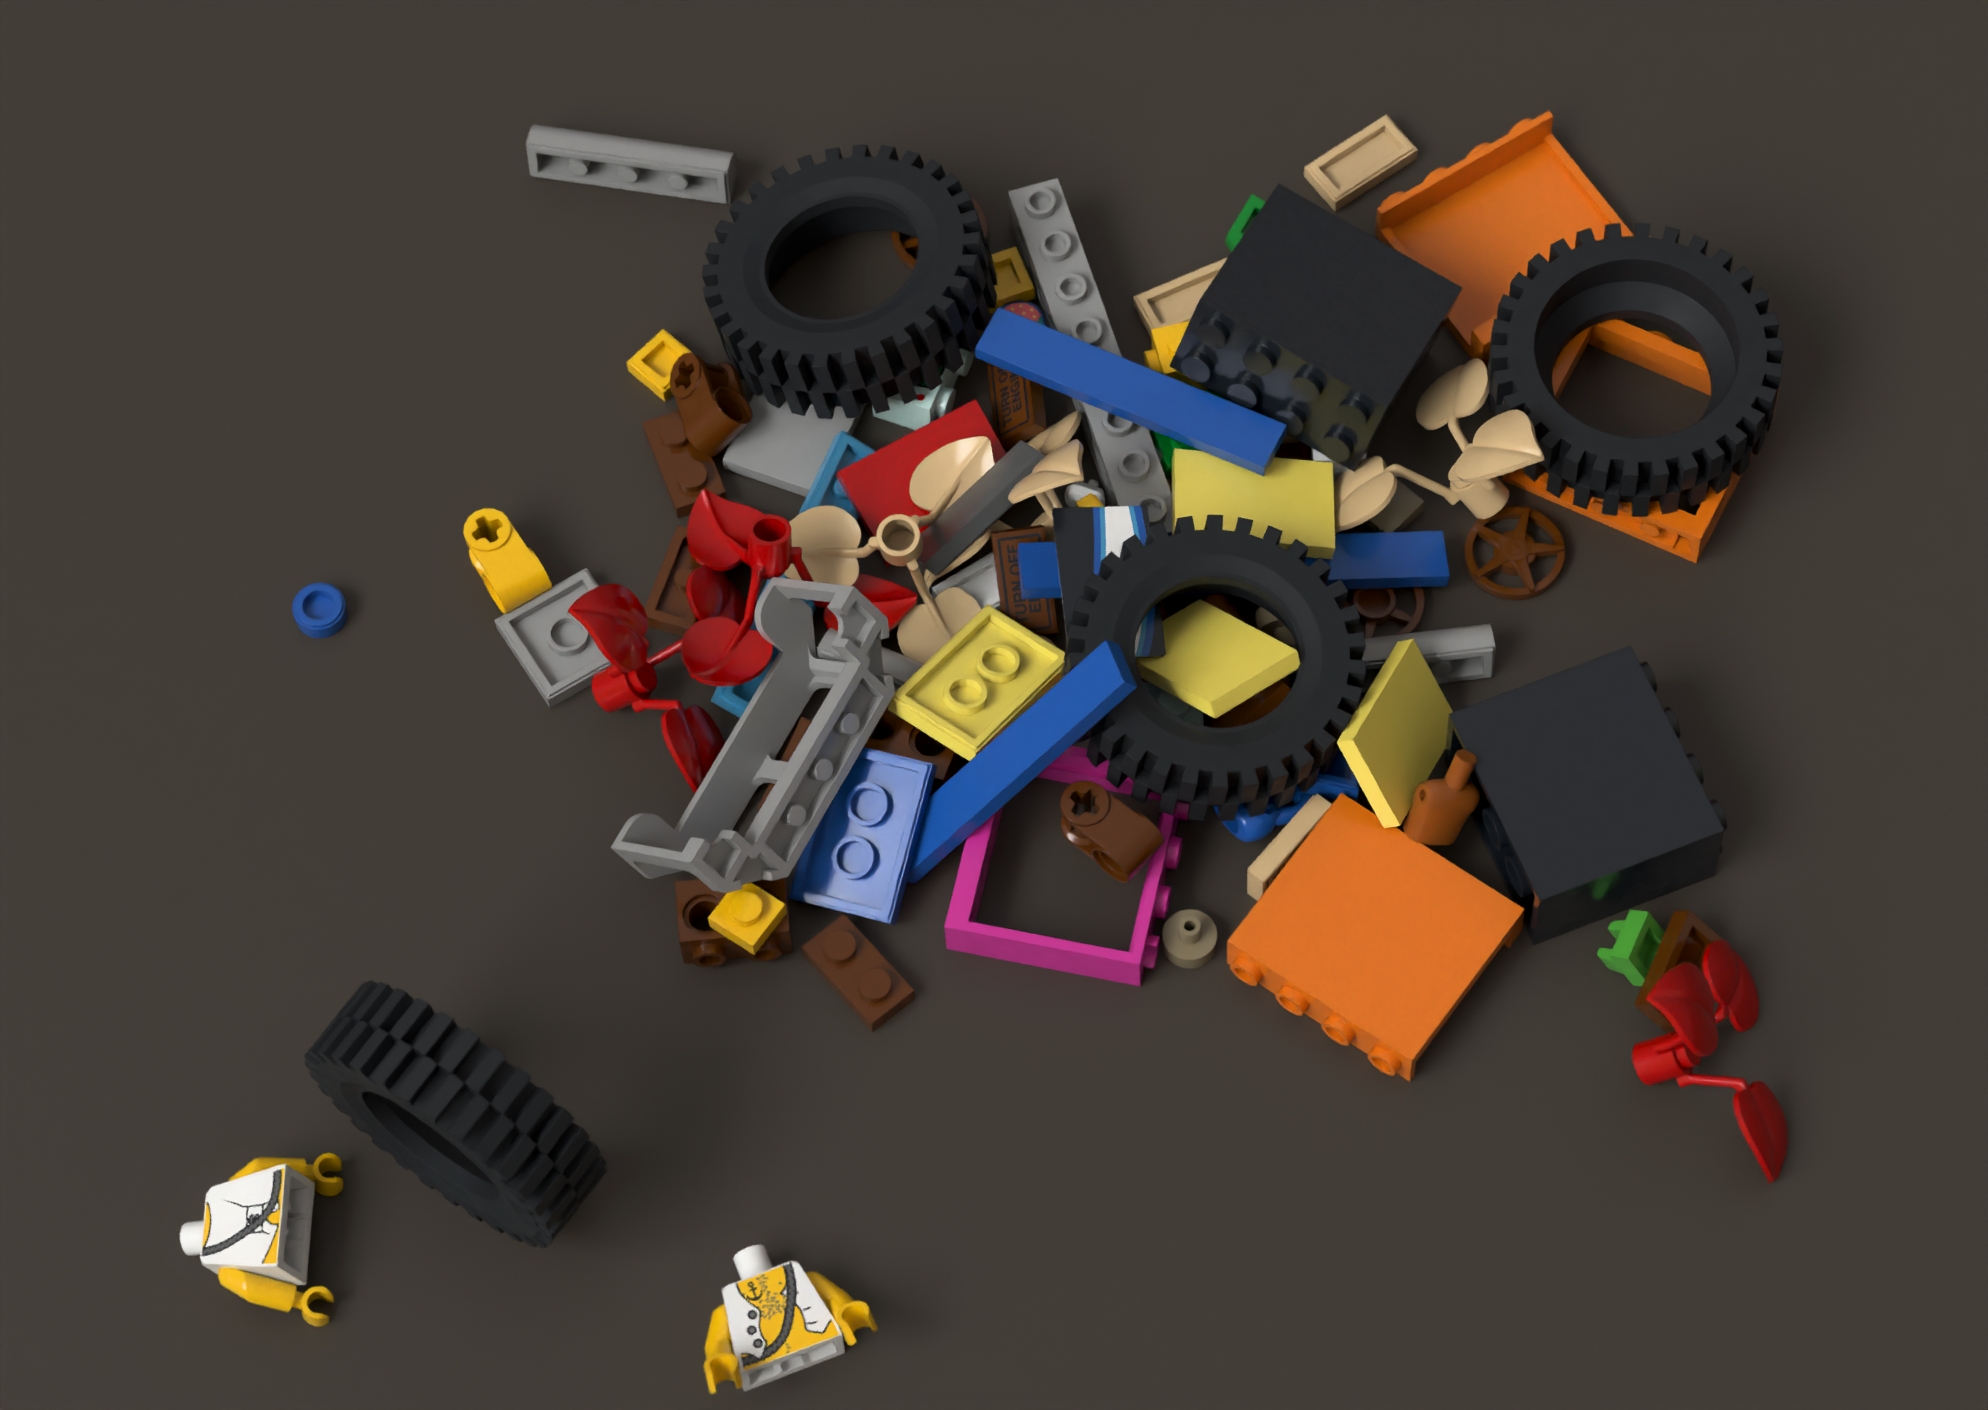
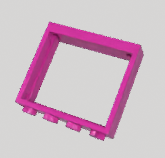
[944,746,1190,986]

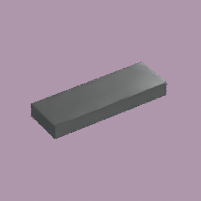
[916,440,1045,576]

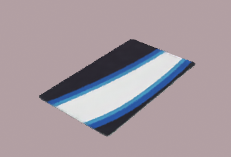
[1052,506,1166,657]

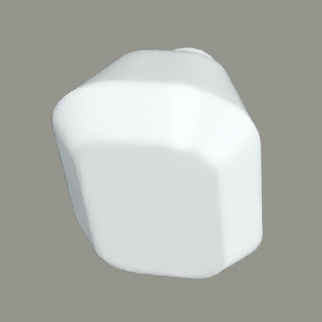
[1065,479,1105,508]

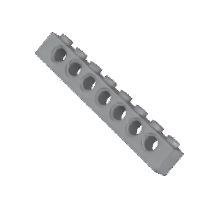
[1008,178,1172,536]

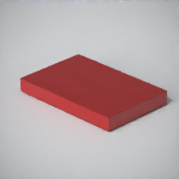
[836,399,1006,567]

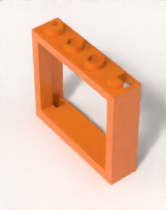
[1502,318,1779,564]

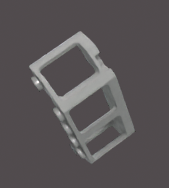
[611,577,894,893]

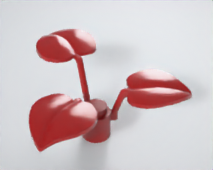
[681,489,918,687]
[568,565,746,794]
[1632,939,1788,1184]

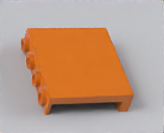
[1376,111,1651,367]
[1227,793,1525,1082]

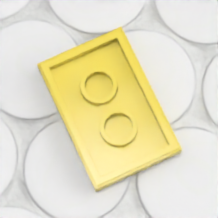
[1172,448,1335,559]
[1135,599,1300,718]
[888,604,1065,761]
[1337,639,1453,828]

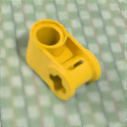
[463,508,552,614]

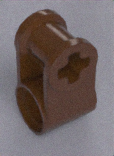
[670,352,753,456]
[1060,780,1165,883]

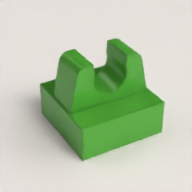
[1597,909,1665,987]

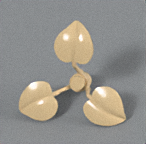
[1334,358,1544,534]
[924,410,1084,591]
[784,436,995,664]

